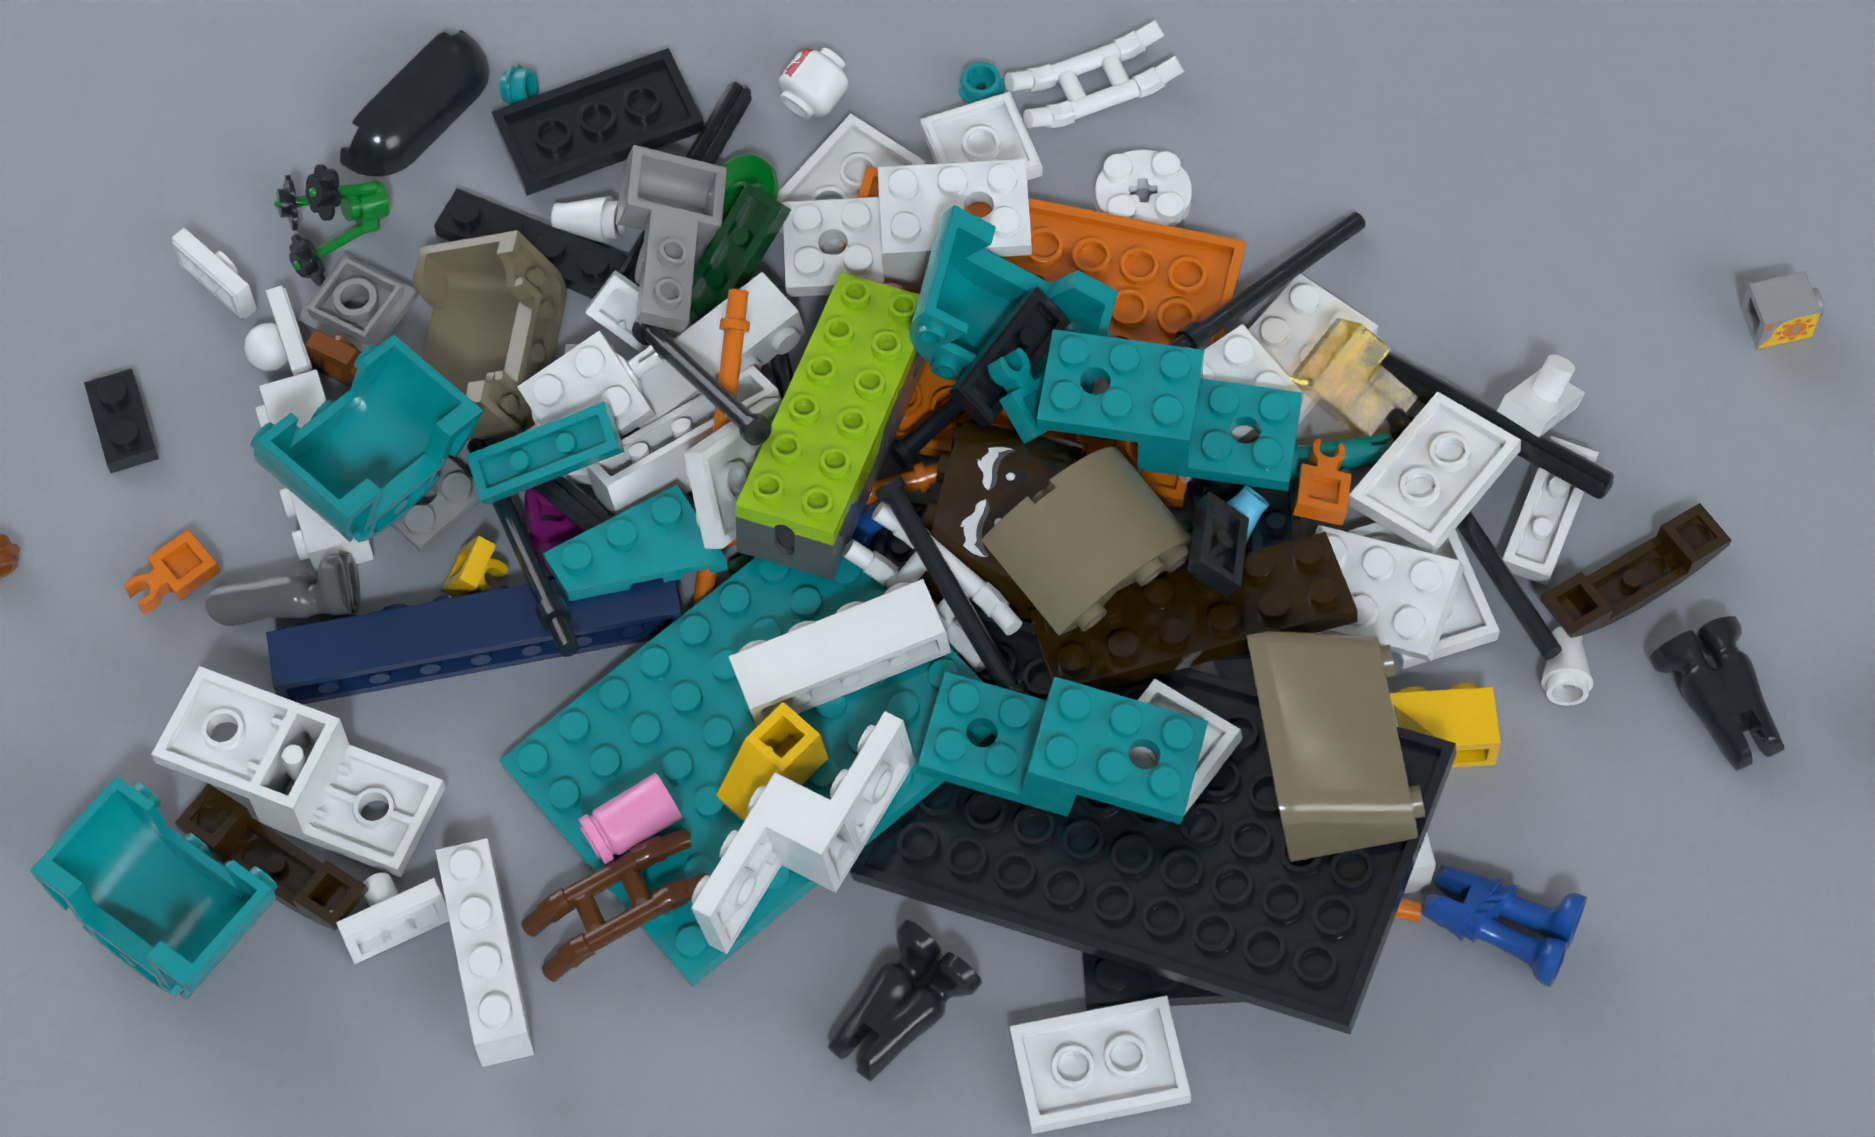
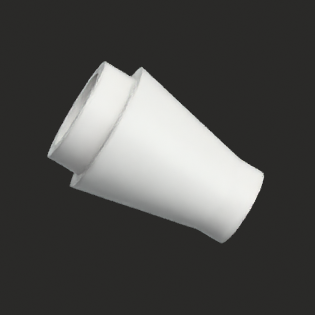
[551,196,626,244]
[1541,627,1593,706]

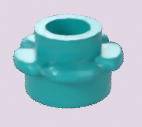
[958,62,1005,104]
[499,65,539,105]

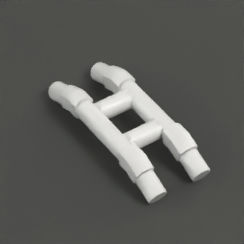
[1004,19,1185,128]
[842,502,1022,672]

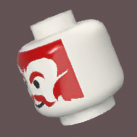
[779,48,849,120]

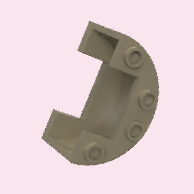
[981,447,1192,636]

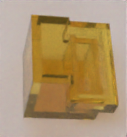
[1290,318,1418,437]

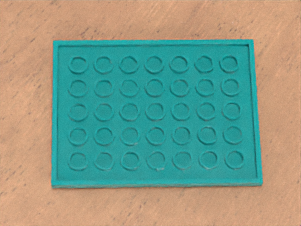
[499,557,995,987]

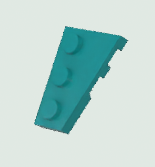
[543,484,728,602]

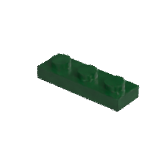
[689,183,792,323]

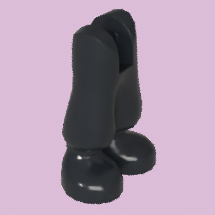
[1649,616,1785,771]
[828,920,982,1081]

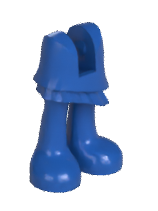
[1421,865,1587,987]

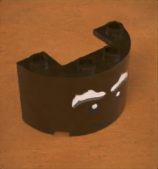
[918,418,1089,623]

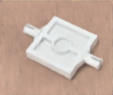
[517,331,663,439]

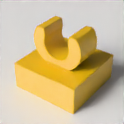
[441,536,508,597]

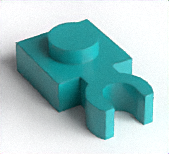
[987,347,1049,444]

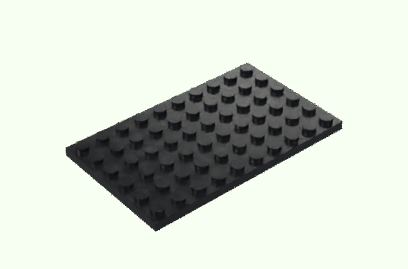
[850,607,1457,1035]

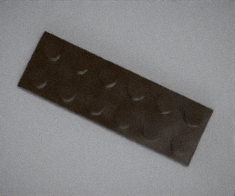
[1029,532,1358,690]

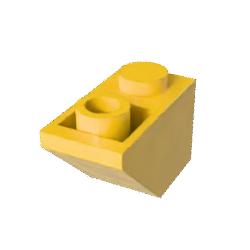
[1390,683,1501,768]
[716,702,829,822]

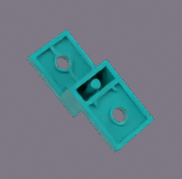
[1036,329,1303,491]
[915,671,1208,824]

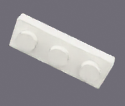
[1503,436,1599,586]

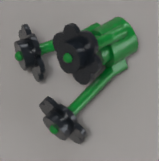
[274,164,390,286]

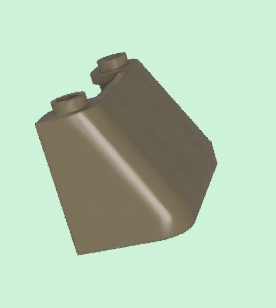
[413,230,566,442]
[1247,631,1425,862]

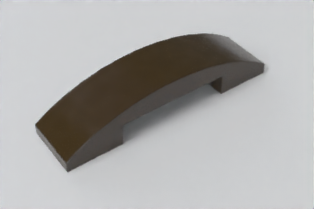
[1540,503,1732,638]
[175,783,368,930]

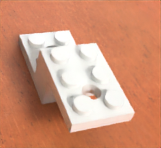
[782,159,1032,297]
[151,666,446,877]
[691,711,916,954]

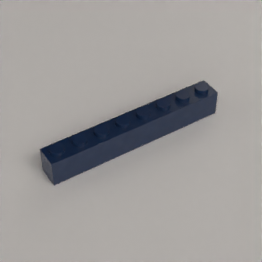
[266,576,682,705]

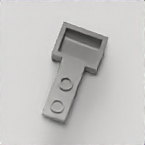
[616,145,727,333]

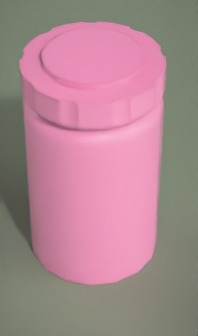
[578,773,682,865]

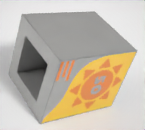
[1741,271,1824,350]

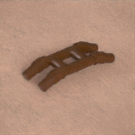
[521,828,707,982]

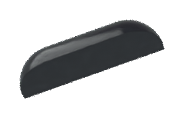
[340,30,489,177]

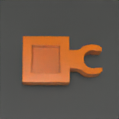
[1293,438,1352,526]
[125,529,220,614]

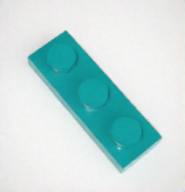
[466,401,625,505]

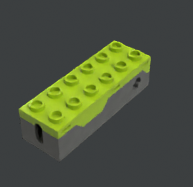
[735,272,927,580]

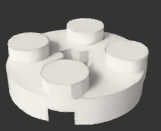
[1095,150,1192,227]

